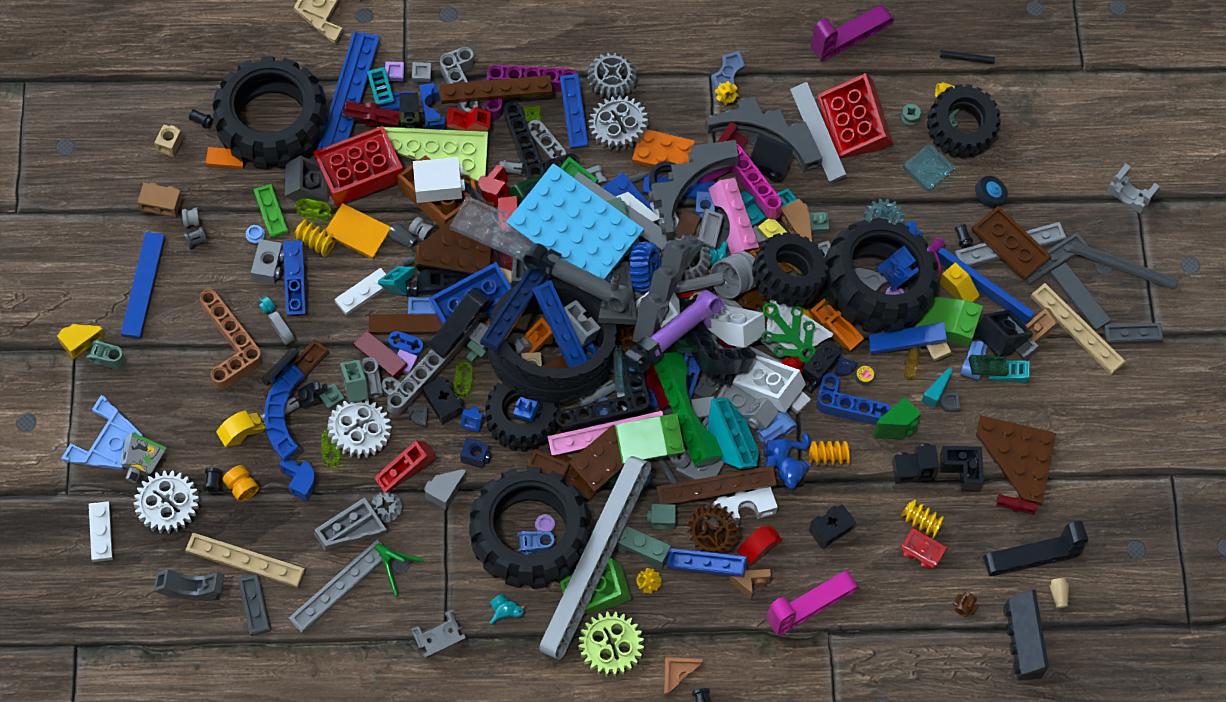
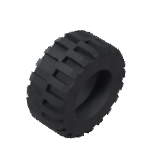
[926,84,1001,158]
[752,232,829,307]
[485,382,560,451]

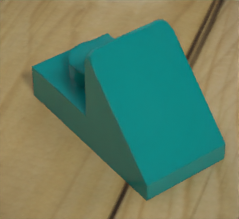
[740,191,765,228]
[378,266,415,295]

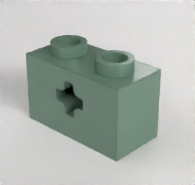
[340,360,368,402]

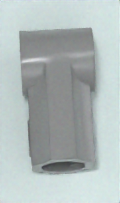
[361,358,383,399]

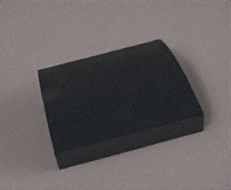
[261,348,299,386]

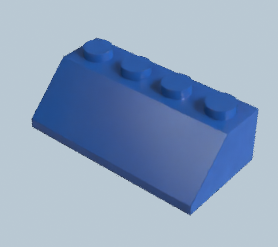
[429,262,511,325]

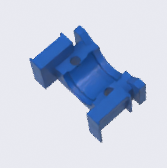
[419,83,445,130]
[874,245,919,291]

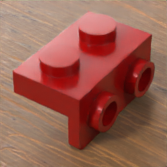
[900,528,947,570]

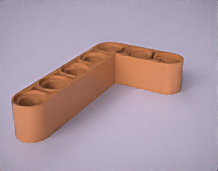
[200,289,262,390]

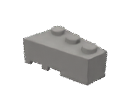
[314,497,387,551]

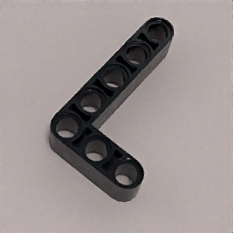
[504,102,580,180]
[678,297,756,375]
[556,361,649,432]
[983,521,1089,576]

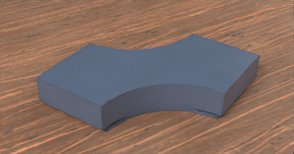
[711,51,745,90]

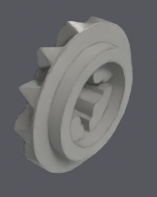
[370,492,402,522]

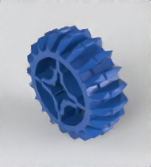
[629,241,662,293]

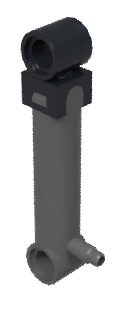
[523,243,634,312]

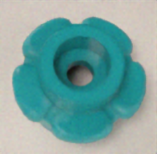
[259,296,276,314]

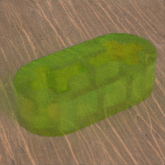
[295,198,331,221]
[453,361,473,398]
[321,430,341,467]

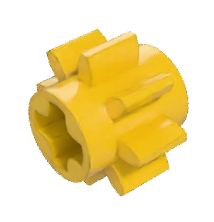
[715,81,739,105]
[637,568,661,594]

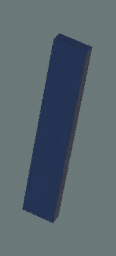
[480,268,547,352]

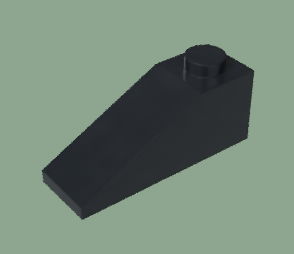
[417,269,471,295]

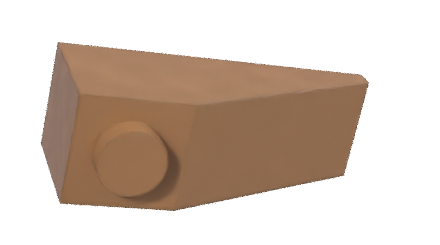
[779,198,812,242]

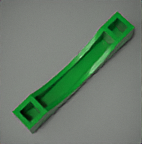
[654,352,723,467]

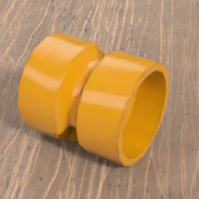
[223,465,259,502]

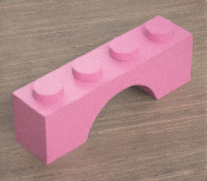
[708,178,759,255]

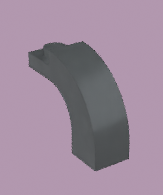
[153,569,224,601]

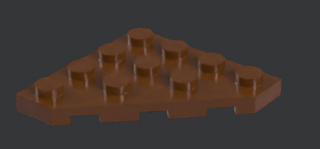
[415,200,494,275]
[976,415,1056,506]

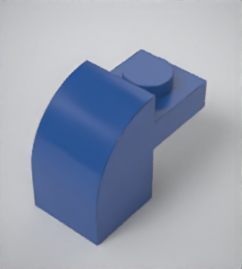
[279,459,316,502]

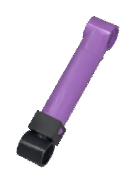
[624,290,723,372]

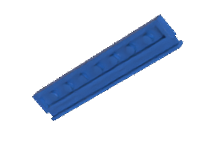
[317,31,380,150]

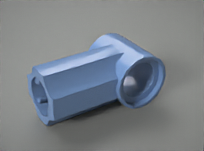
[960,340,988,381]
[756,411,797,445]

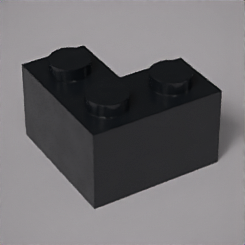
[892,443,939,484]
[940,446,984,491]

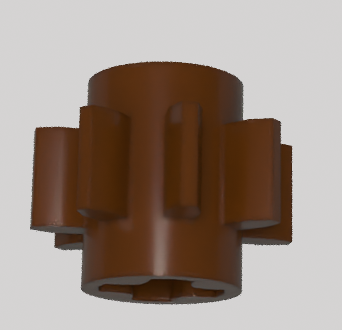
[953,592,979,617]

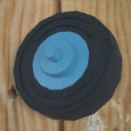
[975,175,1008,208]

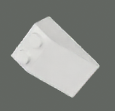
[702,305,765,348]
[733,355,806,413]

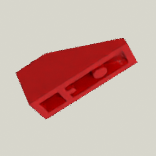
[374,440,437,493]

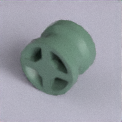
[901,104,921,127]

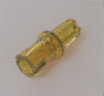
[904,346,921,381]

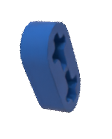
[388,331,424,356]

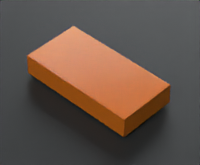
[206,147,244,169]

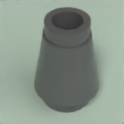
[387,223,417,248]

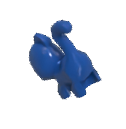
[764,433,811,489]

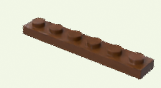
[440,75,552,104]
[657,465,777,505]

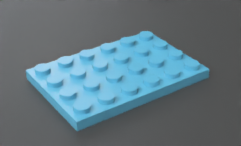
[506,163,644,280]

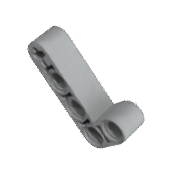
[440,47,478,113]

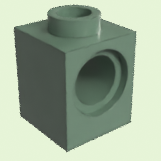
[647,504,675,530]

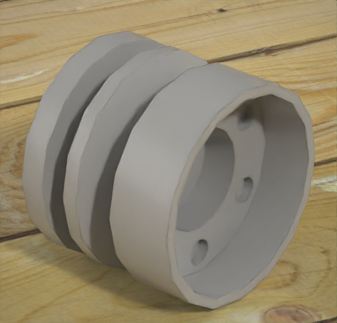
[710,251,756,298]

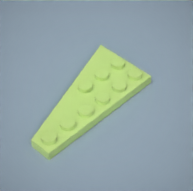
[377,127,488,182]

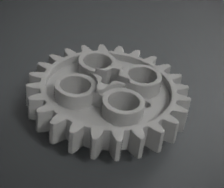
[588,96,649,150]

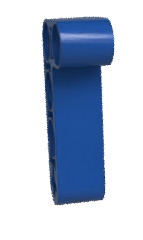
[816,373,892,425]

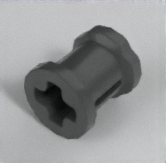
[183,227,207,249]

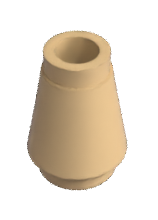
[1049,578,1069,608]

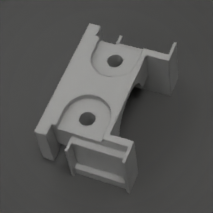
[1107,163,1160,214]
[409,610,466,657]

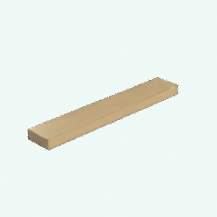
[1031,283,1126,375]
[185,533,305,588]

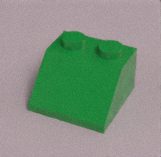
[873,397,921,440]

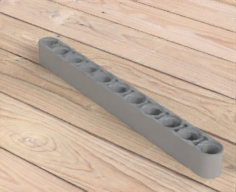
[539,456,651,660]

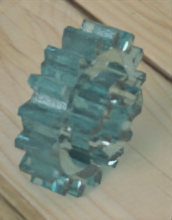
[864,198,904,225]

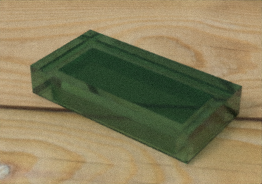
[968,355,1009,376]

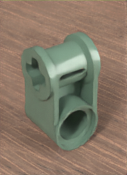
[86,340,126,369]

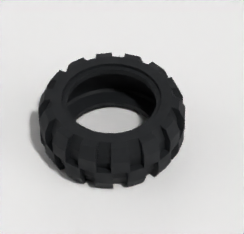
[212,56,328,169]
[823,218,940,333]
[469,466,591,589]

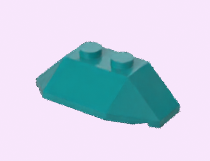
[707,397,759,469]

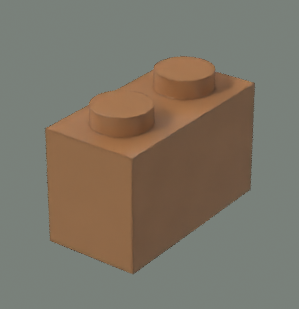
[137,183,182,218]

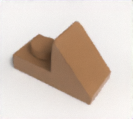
[1025,308,1060,343]
[729,569,771,599]

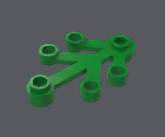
[761,302,816,363]

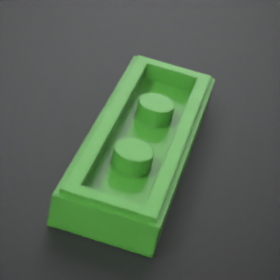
[254,184,289,239]

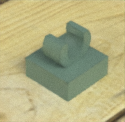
[809,212,829,233]
[466,340,488,363]
[319,383,345,411]

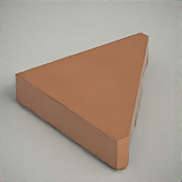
[664,657,703,695]

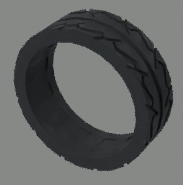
[487,278,617,402]

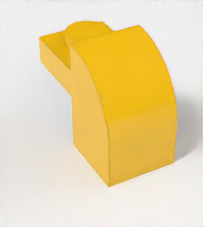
[216,410,266,447]

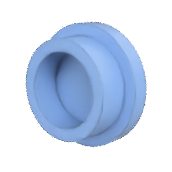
[246,225,265,244]

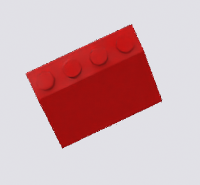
[817,73,893,159]
[313,126,403,207]

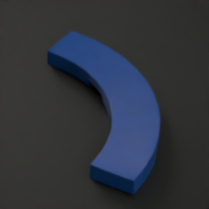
[265,364,305,462]

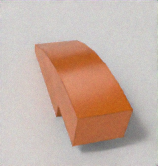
[809,299,864,351]

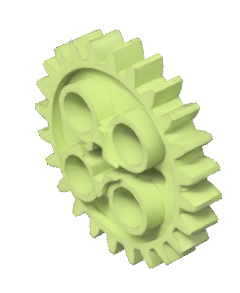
[579,612,644,677]

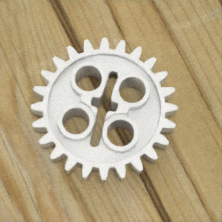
[327,399,391,458]
[134,471,199,534]

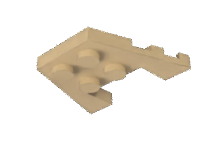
[294,0,360,44]

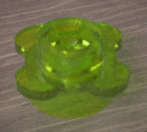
[523,105,541,123]

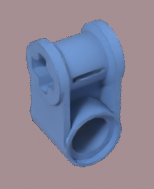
[517,531,555,555]

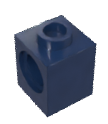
[460,438,491,469]

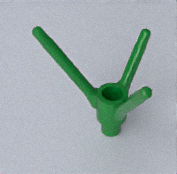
[374,543,424,597]

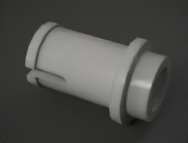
[499,160,522,175]

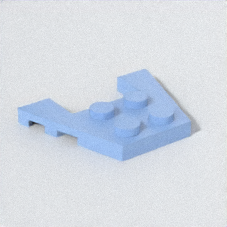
[62,395,143,470]

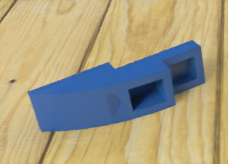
[283,240,306,315]

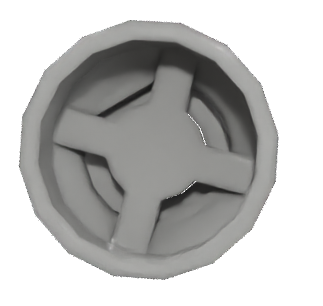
[408,217,435,241]

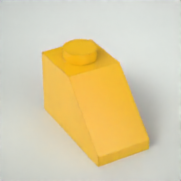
[939,262,980,302]
[57,324,105,359]

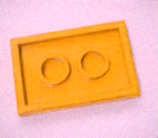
[326,203,391,260]

